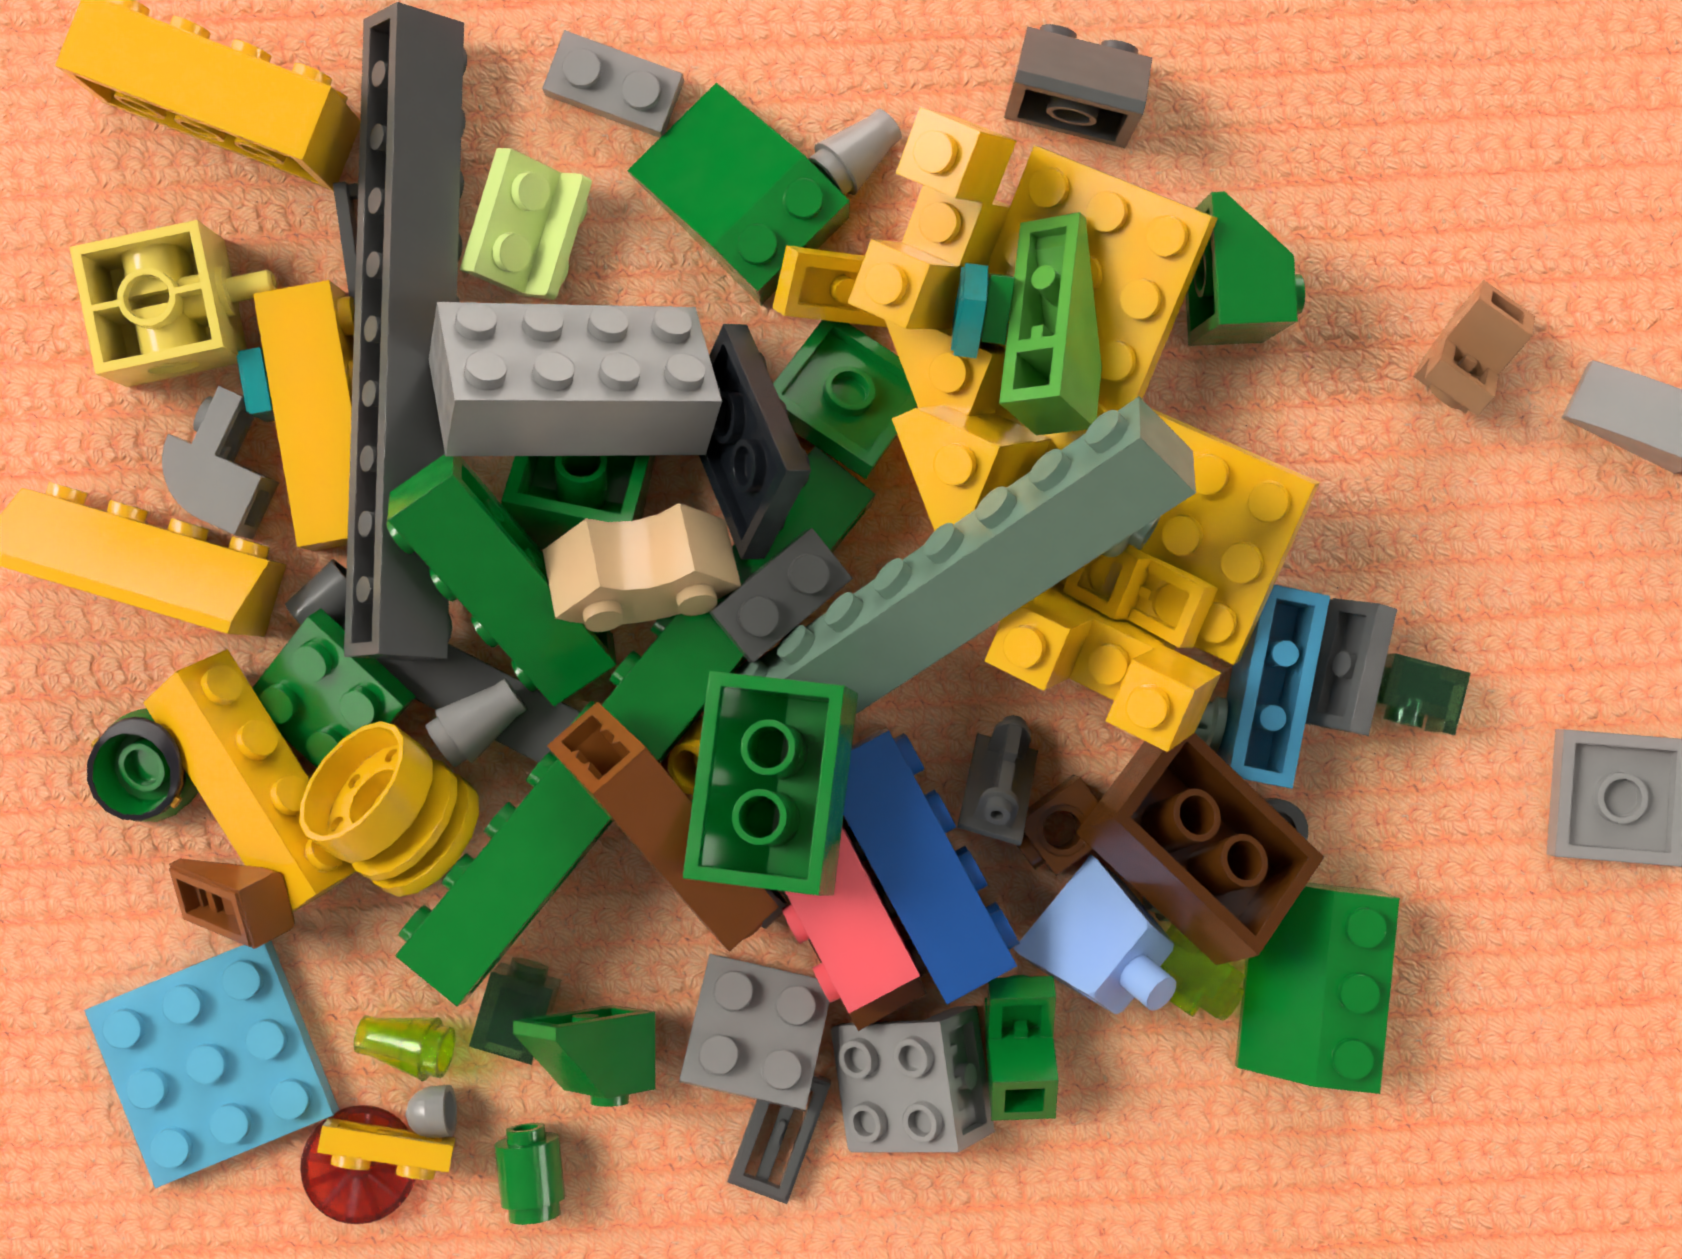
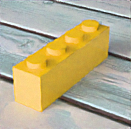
[253,280,355,551]
[143,649,356,912]

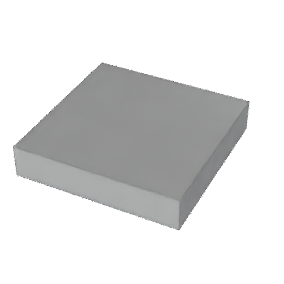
[1546,729,1682,867]

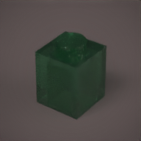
[469,957,562,1065]

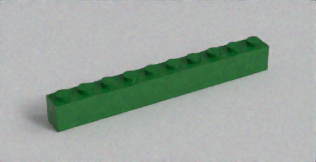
[395,446,876,1006]

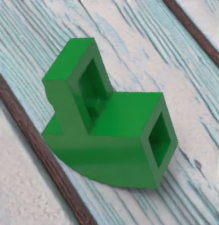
[984,975,1059,1121]

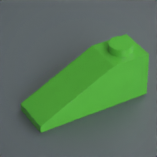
[999,212,1102,435]

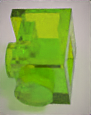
[1160,924,1246,1021]

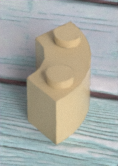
[542,503,741,632]

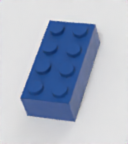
[844,727,1020,1004]

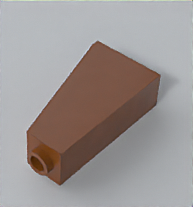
[547,701,779,952]

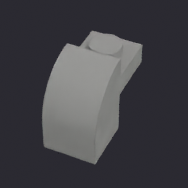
[162,386,279,539]

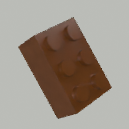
[1076,733,1324,965]

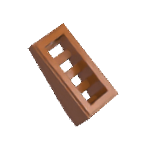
[169,858,295,949]

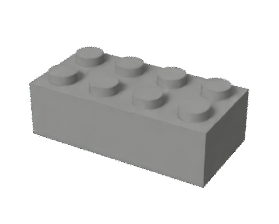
[428,302,722,456]

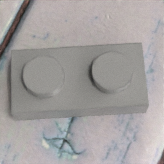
[542,30,684,138]

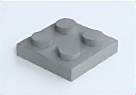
[679,954,829,1111]

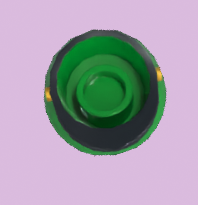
[87,708,199,822]

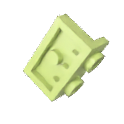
[459,148,592,300]

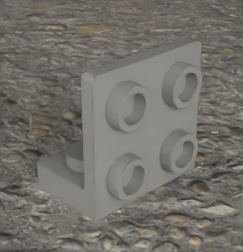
[831,1006,995,1152]

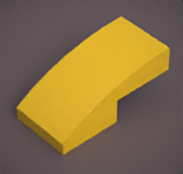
[1062,546,1218,648]

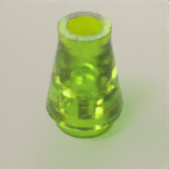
[354,1015,456,1081]

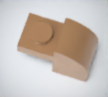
[1414,280,1535,416]

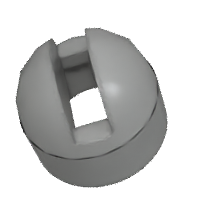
[405,1085,457,1138]

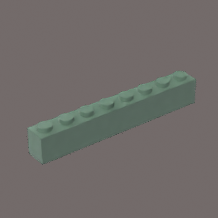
[735,396,1196,714]

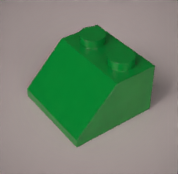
[1186,191,1305,346]

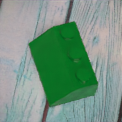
[683,671,858,896]
[1235,883,1400,1094]

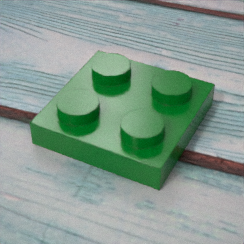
[773,320,918,479]
[252,608,416,768]

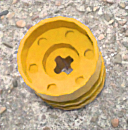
[299,721,479,897]

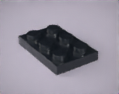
[699,324,811,560]

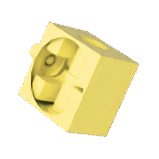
[69,220,277,387]

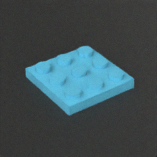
[84,941,339,1188]

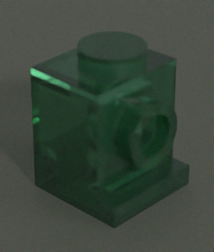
[1376,653,1471,736]

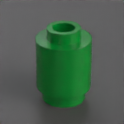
[494,1123,565,1225]

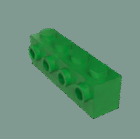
[386,454,617,706]

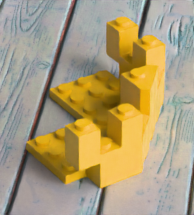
[848,107,1320,752]

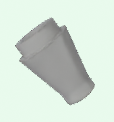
[809,109,902,195]
[425,678,527,767]

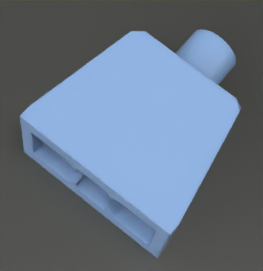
[1014,855,1176,1014]

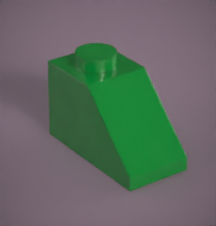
[513,1005,655,1107]

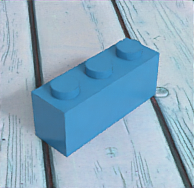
[1216,584,1330,789]

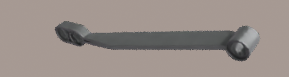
[285,559,789,929]

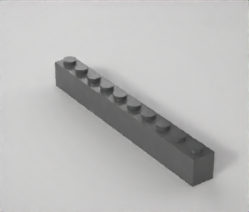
[344,2,467,661]

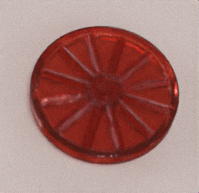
[300,1105,416,1224]

